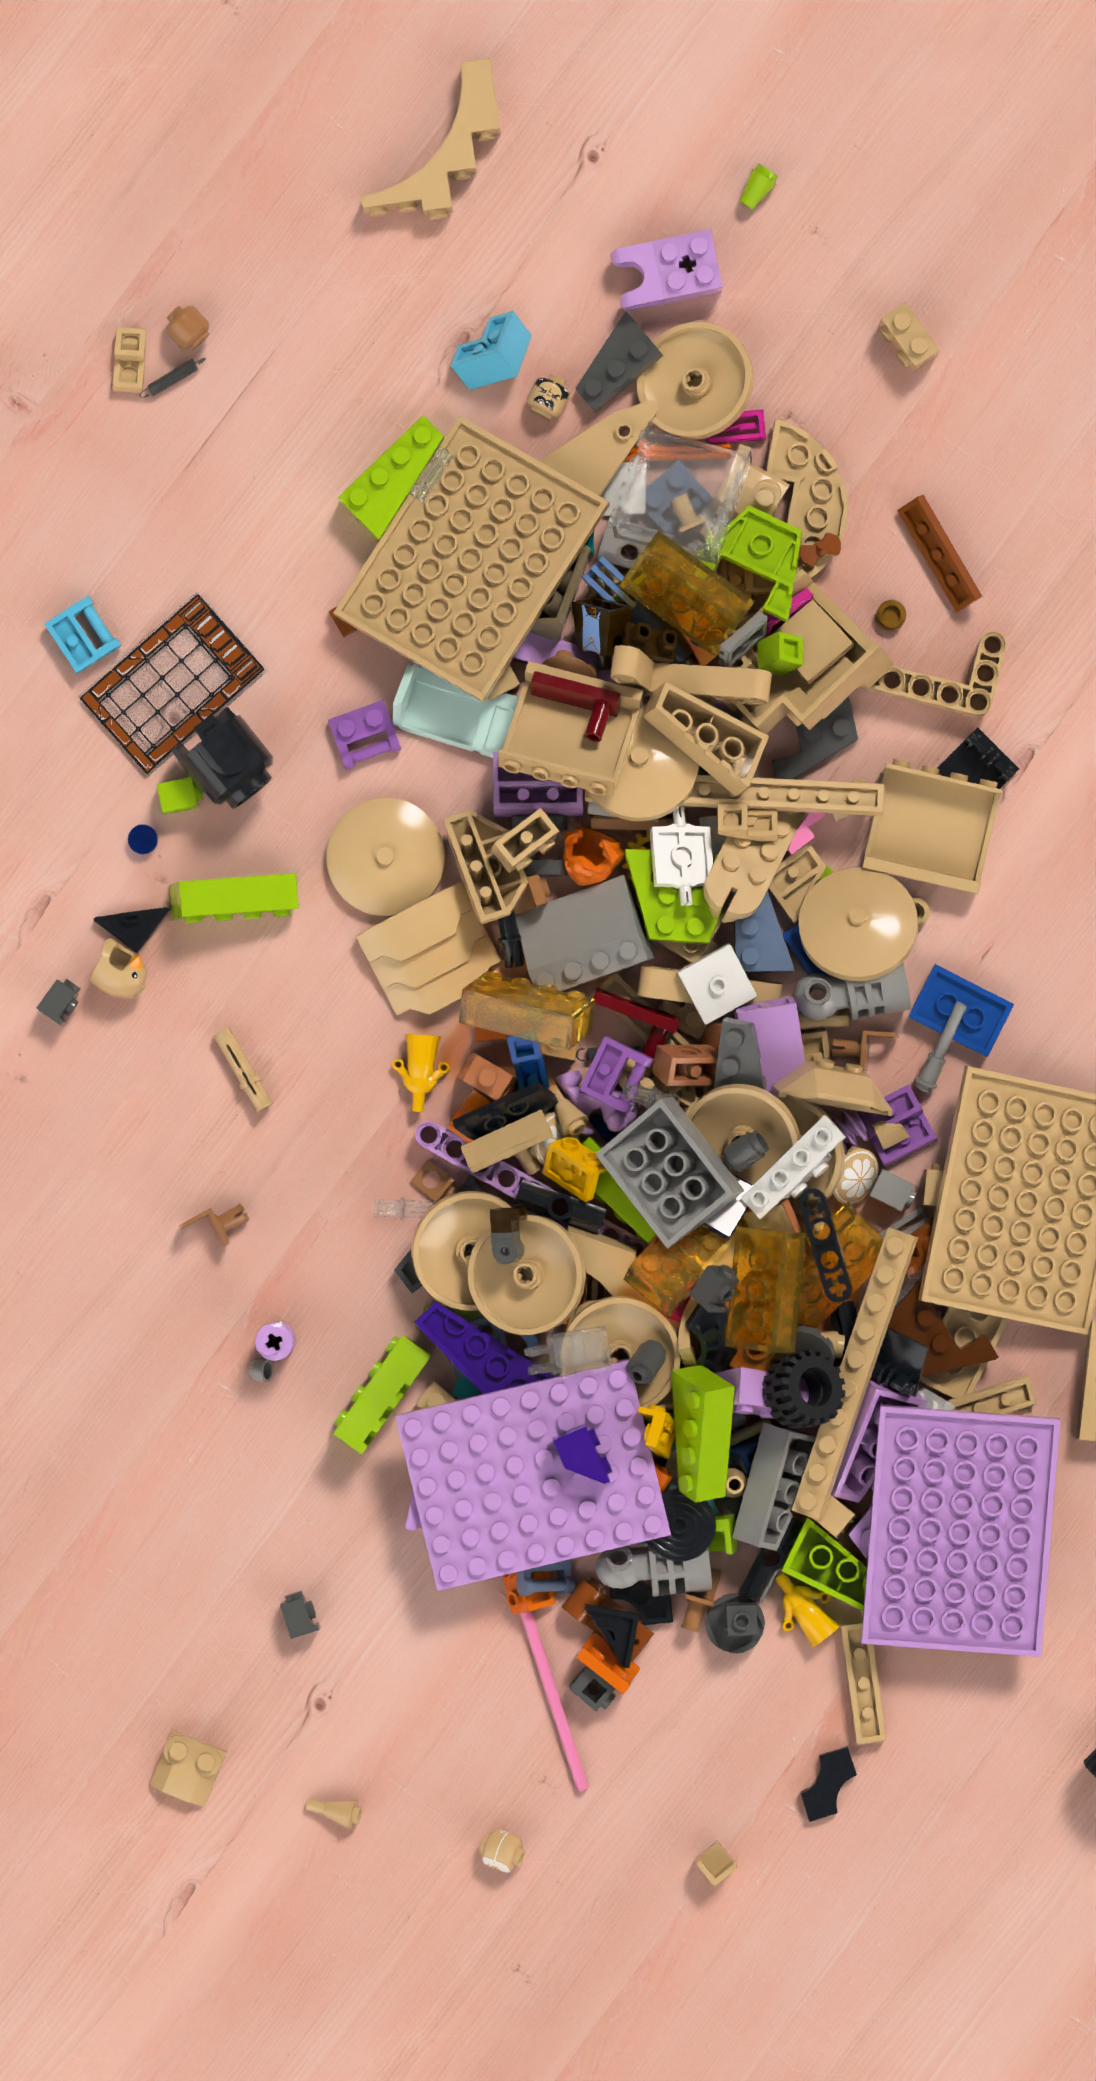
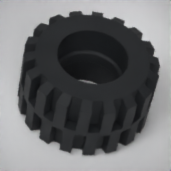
[763,1350,845,1429]

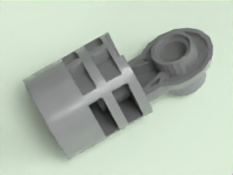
[794,963,911,1020]
[595,1541,712,1596]

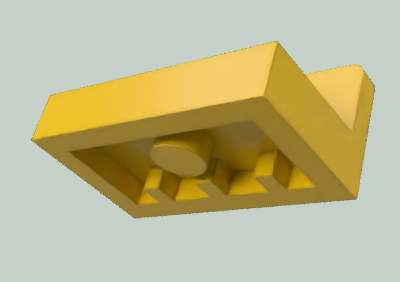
[542,1136,607,1202]
[637,1404,676,1459]

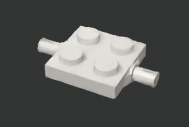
[650,806,713,906]

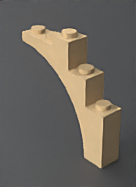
[361,58,501,219]
[567,1224,680,1336]

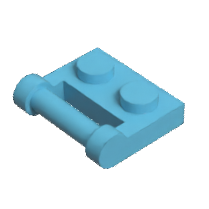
[44,596,122,674]

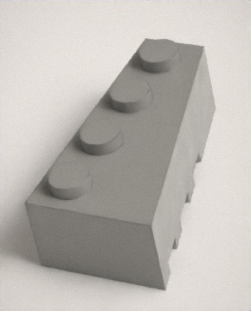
[732,1423,816,1551]

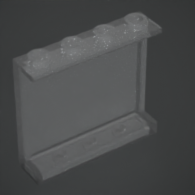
[609,421,752,564]

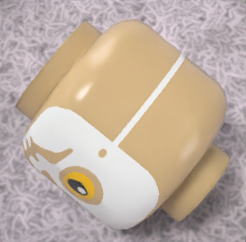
[479,1829,526,1873]

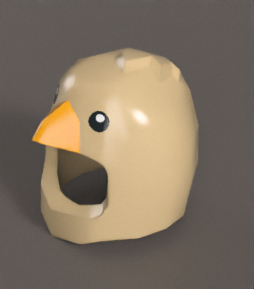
[89,938,147,999]

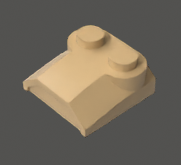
[711,456,790,521]
[149,1729,227,1807]

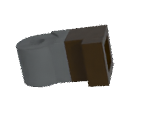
[490,1207,527,1264]

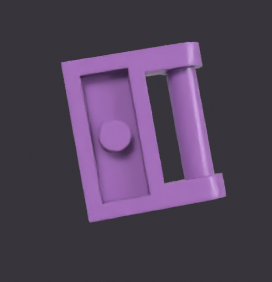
[328,700,402,770]
[579,1036,654,1113]

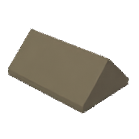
[530,545,591,642]

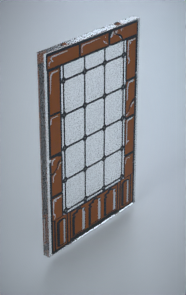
[78,592,267,777]

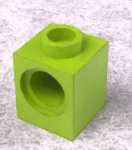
[157,777,203,815]

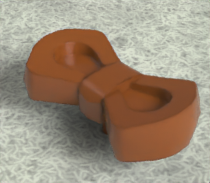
[799,533,841,568]

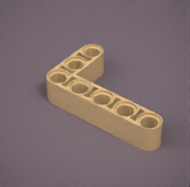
[858,631,1007,717]
[610,645,772,705]

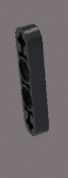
[799,1189,853,1302]

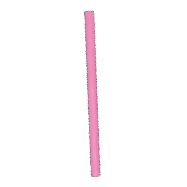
[520,1611,589,1791]

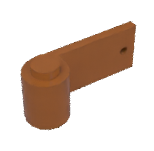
[562,1577,655,1662]

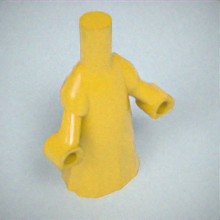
[392,1034,450,1112]
[774,1572,840,1648]

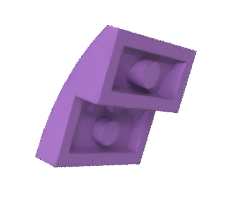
[856,1084,938,1168]

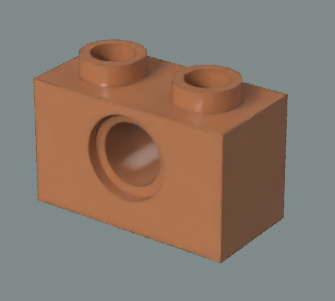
[652,1045,718,1086]

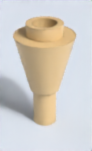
[548,1085,589,1136]
[306,1799,362,1830]

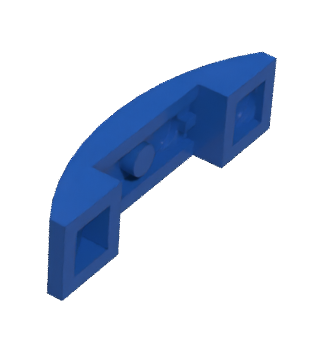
[507,1030,555,1112]

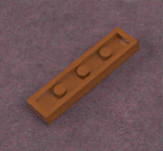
[897,495,983,612]

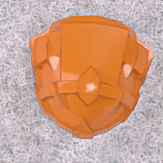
[563,826,625,886]

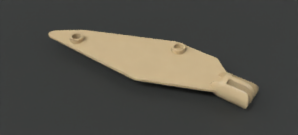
[540,400,659,496]

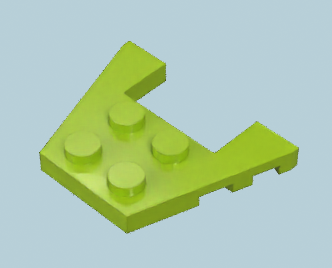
[683,505,802,623]
[624,849,725,944]

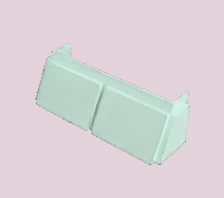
[392,663,519,758]

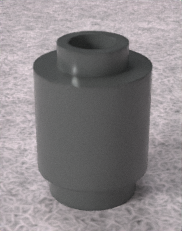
[723,1130,769,1173]
[626,1340,666,1384]

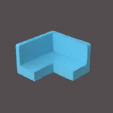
[450,311,531,390]

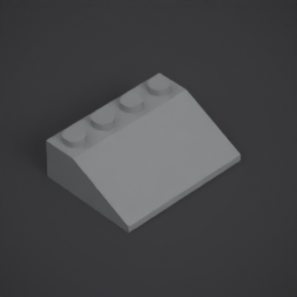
[515,875,655,999]
[595,1096,745,1249]

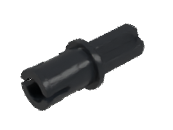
[498,910,524,968]

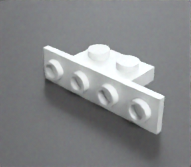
[741,1115,846,1220]

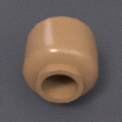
[166,306,210,350]

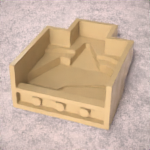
[725,569,894,734]

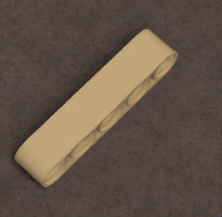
[637,965,783,1005]

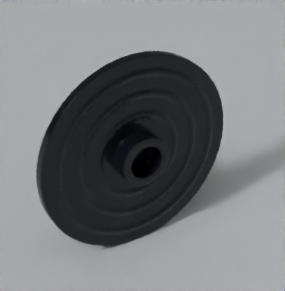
[648,1489,716,1561]

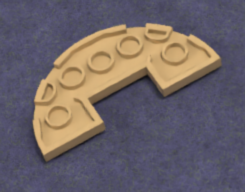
[744,420,848,595]

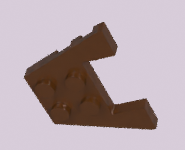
[888,1276,999,1376]

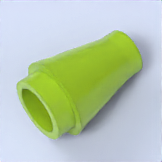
[739,163,778,210]

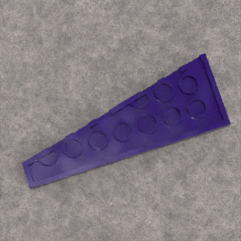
[414,1302,556,1394]

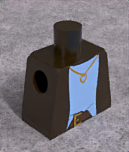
[572,596,632,670]

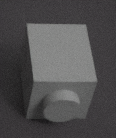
[868,1169,916,1211]

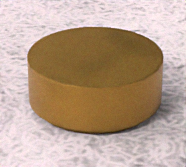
[876,600,906,630]

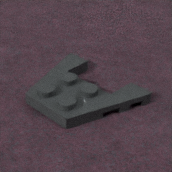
[772,696,858,779]

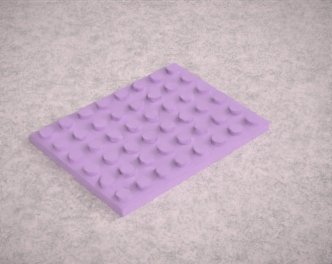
[395,1359,671,1591]
[861,1405,1061,1657]

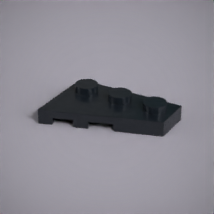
[452,1082,558,1140]

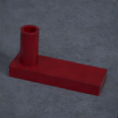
[531,671,621,742]
[592,987,681,1062]

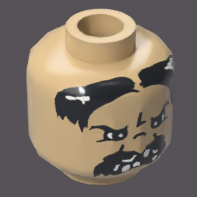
[527,374,570,421]

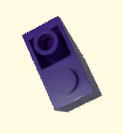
[552,1423,613,1484]

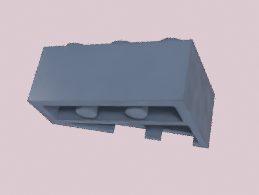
[734,890,795,973]

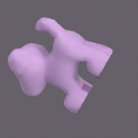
[556,1064,641,1137]

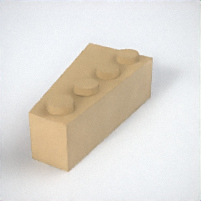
[643,682,769,796]

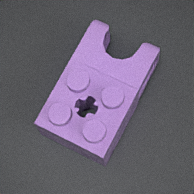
[610,229,723,311]

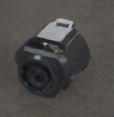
[171,707,273,809]

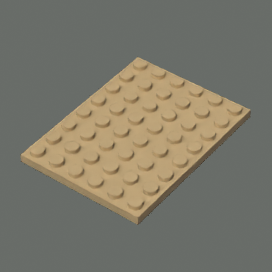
[333,415,610,703]
[918,1066,1096,1335]

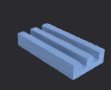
[582,556,645,610]

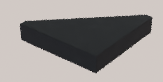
[93,907,170,954]
[584,1604,640,1668]

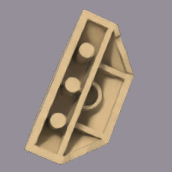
[443,810,529,925]
[771,1059,893,1116]

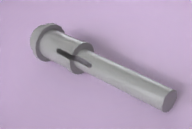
[915,1002,967,1093]

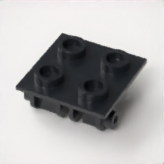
[937,727,1019,789]
[871,1327,929,1397]

